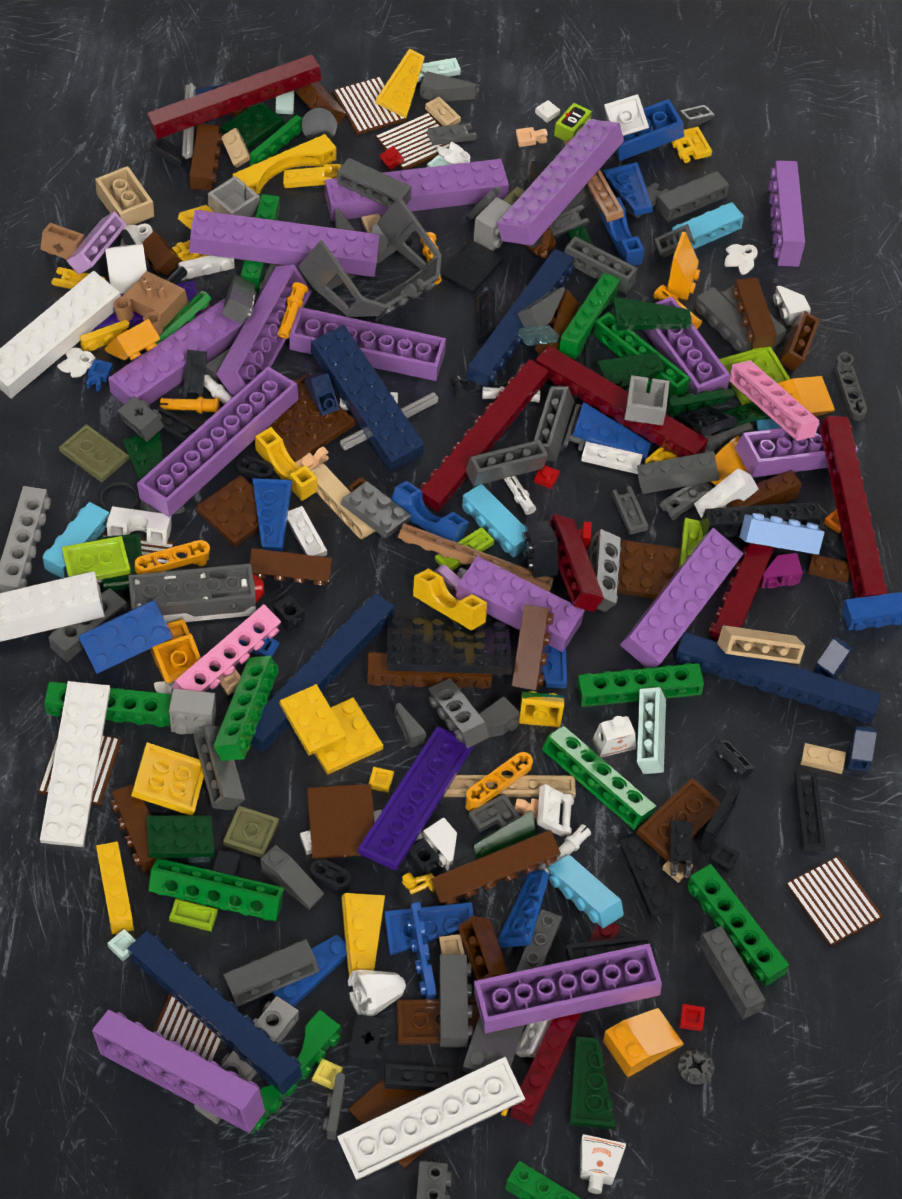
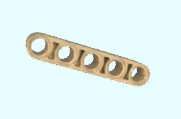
[311,463,375,539]

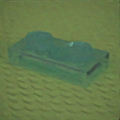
[518,325,559,346]

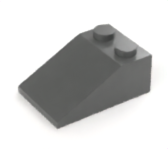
[462,1017,524,1074]

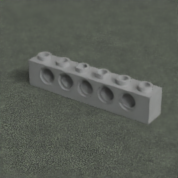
[0,486,51,593]
[194,996,299,1124]

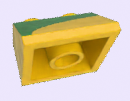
[519,691,564,728]

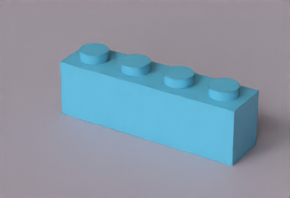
[671,202,744,249]
[462,484,526,558]
[43,502,110,578]
[548,854,624,928]

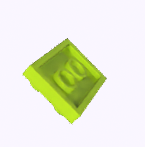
[62,536,130,580]

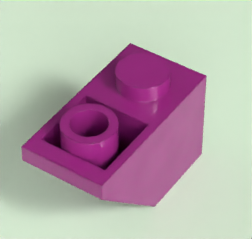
[760,553,803,588]

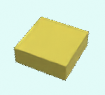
[312,1059,343,1090]

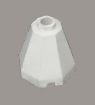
[348,969,406,1017]

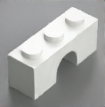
[694,469,759,518]
[107,507,171,545]

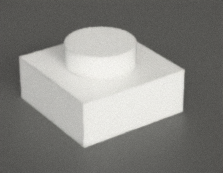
[535,100,560,123]

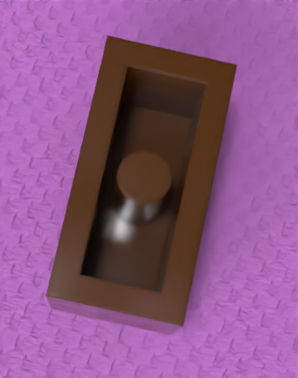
[141,231,183,276]

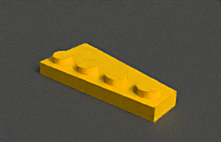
[376,49,425,118]
[341,893,385,977]

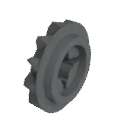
[678,1049,715,1084]

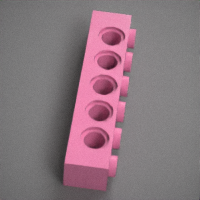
[729,361,820,441]
[172,605,281,692]

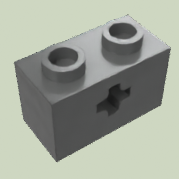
[117,396,164,442]

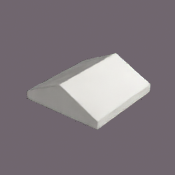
[604,94,649,136]

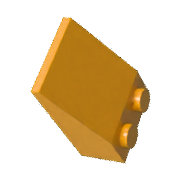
[667,232,700,300]
[104,319,160,360]
[777,376,835,417]
[603,1008,684,1077]

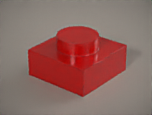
[379,145,404,170]
[534,465,560,489]
[579,522,592,550]
[680,1004,705,1031]

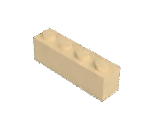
[717,625,805,664]

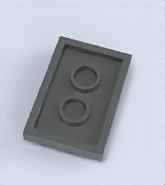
[341,482,412,539]

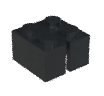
[522,521,558,578]

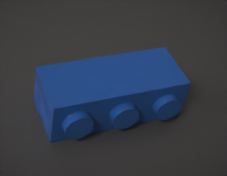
[842,592,902,630]

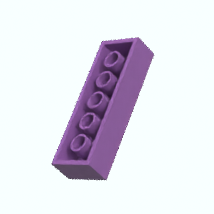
[768,161,805,267]
[643,297,731,395]
[735,424,858,477]
[456,556,585,652]

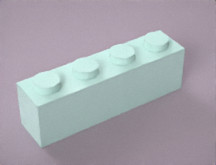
[637,687,666,774]

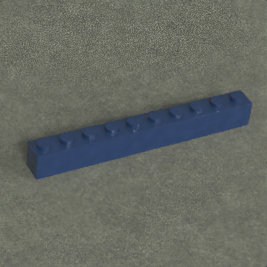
[467,249,575,387]
[250,593,395,752]
[675,632,881,724]
[127,931,303,1095]

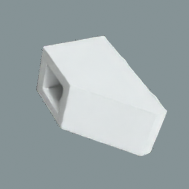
[773,286,811,326]
[423,818,457,871]

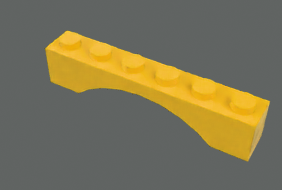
[233,134,336,194]

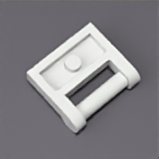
[537,784,574,837]

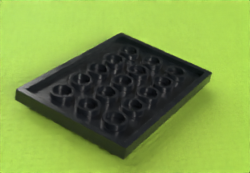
[387,617,512,675]

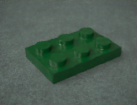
[221,102,284,150]
[100,534,143,591]
[145,816,214,858]

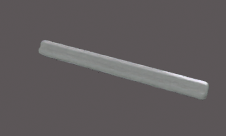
[182,83,196,159]
[340,392,438,450]

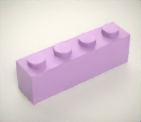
[67,211,126,275]

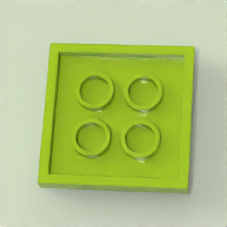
[719,347,790,405]

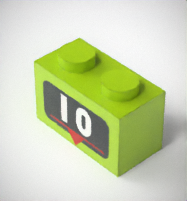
[554,103,592,141]

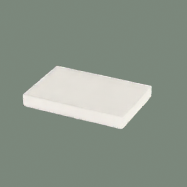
[105,243,147,294]

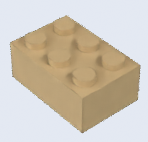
[95,166,154,226]

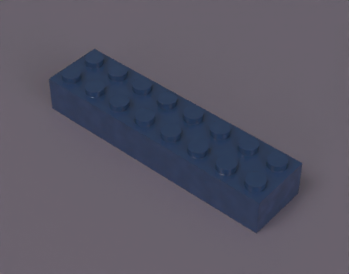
[311,325,425,472]

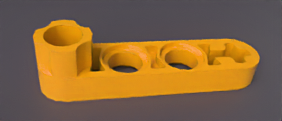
[134,540,210,574]
[465,752,533,812]

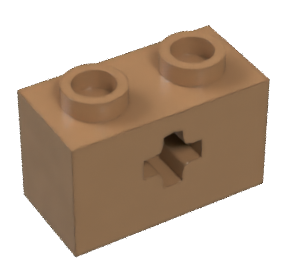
[40,223,84,260]

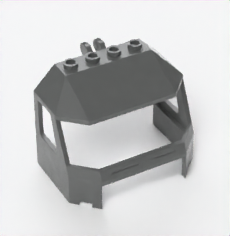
[298,197,442,317]

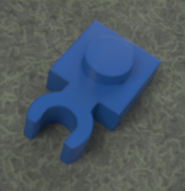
[86,359,113,391]

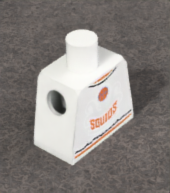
[592,716,636,758]
[580,1134,626,1194]

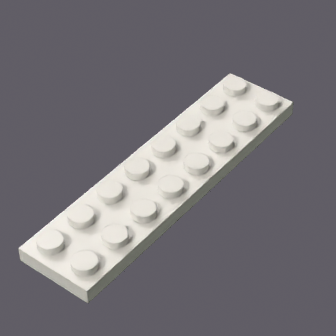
[40,681,110,847]
[337,1057,525,1180]

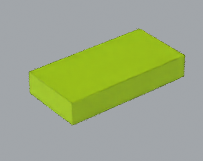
[169,899,218,932]

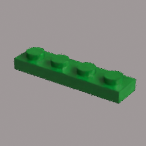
[250,115,302,166]
[156,290,212,344]

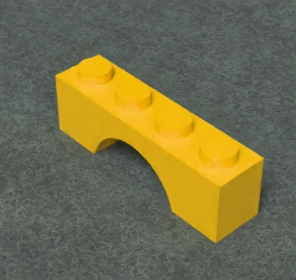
[255,427,318,501]
[413,569,487,631]
[96,842,134,935]

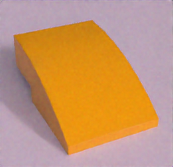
[711,436,748,486]
[150,618,201,684]

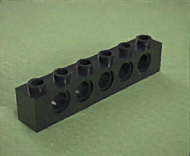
[700,502,822,537]

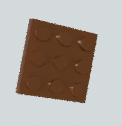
[196,475,259,547]
[617,540,681,599]

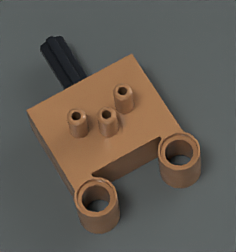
[114,266,188,335]

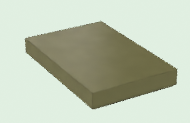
[59,424,129,483]

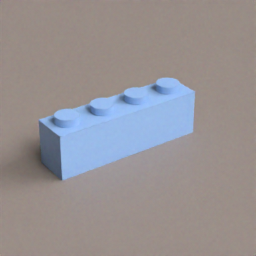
[739,513,824,555]

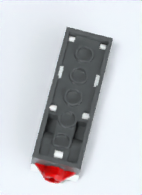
[128,564,264,623]

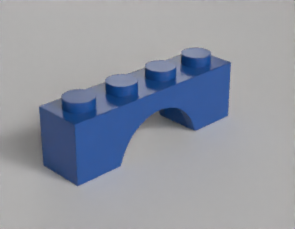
[600,197,644,266]
[391,481,469,543]

